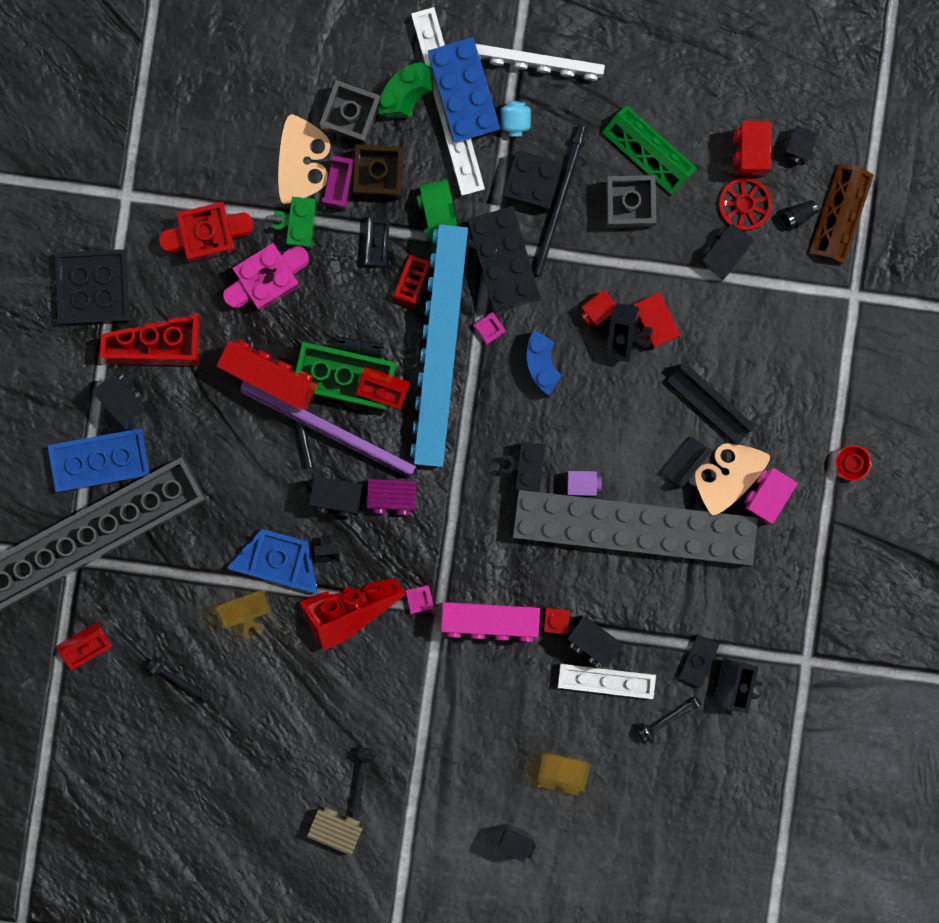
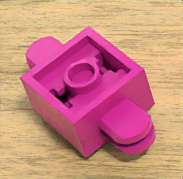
[224,243,309,311]

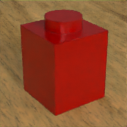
[581,290,616,328]
[543,608,570,634]

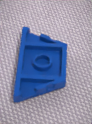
[228,529,318,594]

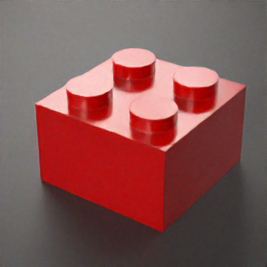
[733,121,772,177]

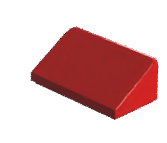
[355,367,410,410]
[57,622,112,670]

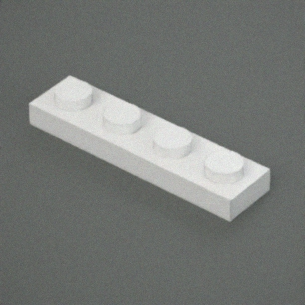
[558,664,656,699]

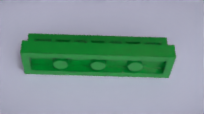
[602,105,697,196]

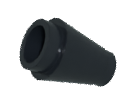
[781,200,819,229]

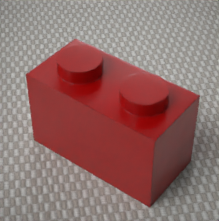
[633,292,680,349]

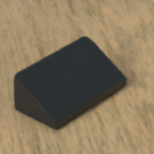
[357,217,390,267]

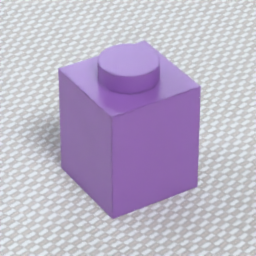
[567,471,602,496]

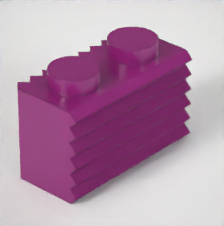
[367,479,417,515]

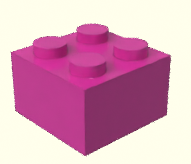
[743,468,798,525]

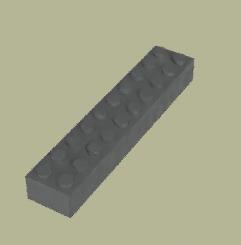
[0,457,207,612]
[513,490,758,566]

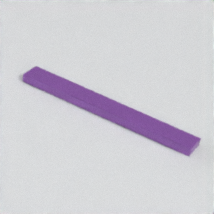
[240,381,416,478]

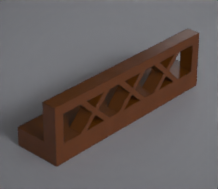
[810,164,874,265]

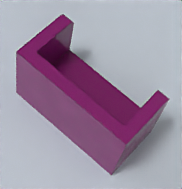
[322,155,355,210]

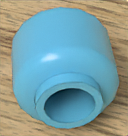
[500,101,531,136]

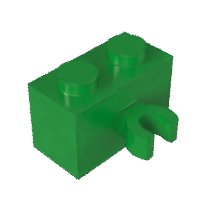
[272,196,317,250]

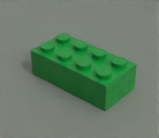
[296,342,397,411]

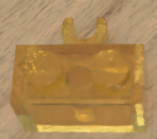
[217,590,273,639]

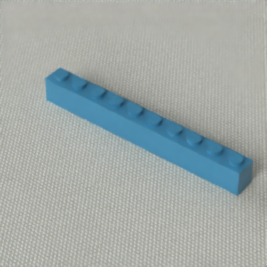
[410,224,468,467]

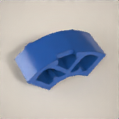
[526,330,562,397]

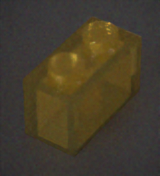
[537,752,591,795]

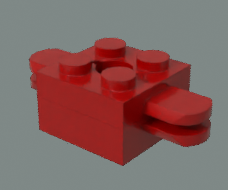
[159,202,254,262]

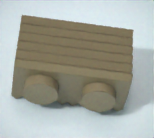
[307,807,363,855]

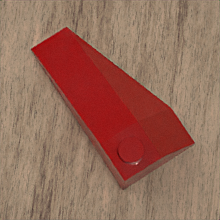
[299,578,406,651]

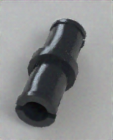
[334,336,384,358]

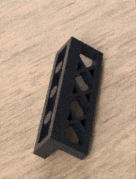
[667,362,756,445]

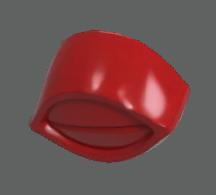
[836,445,872,481]

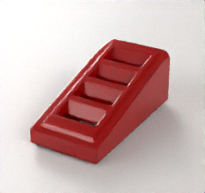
[393,254,430,310]

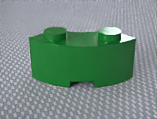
[378,62,433,119]
[417,180,457,251]

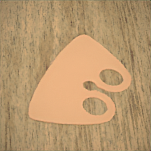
[278,114,330,204]
[695,443,770,515]

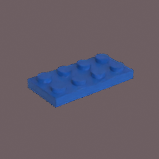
[428,37,501,143]
[48,428,151,493]

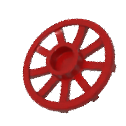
[719,177,772,231]

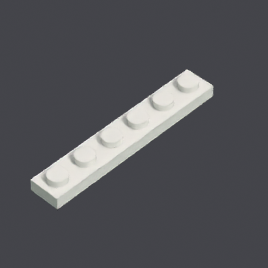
[476,44,605,81]

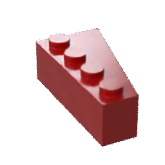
[100,313,201,366]
[217,339,318,410]

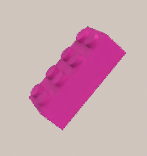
[442,602,540,642]

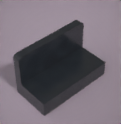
[662,436,712,489]

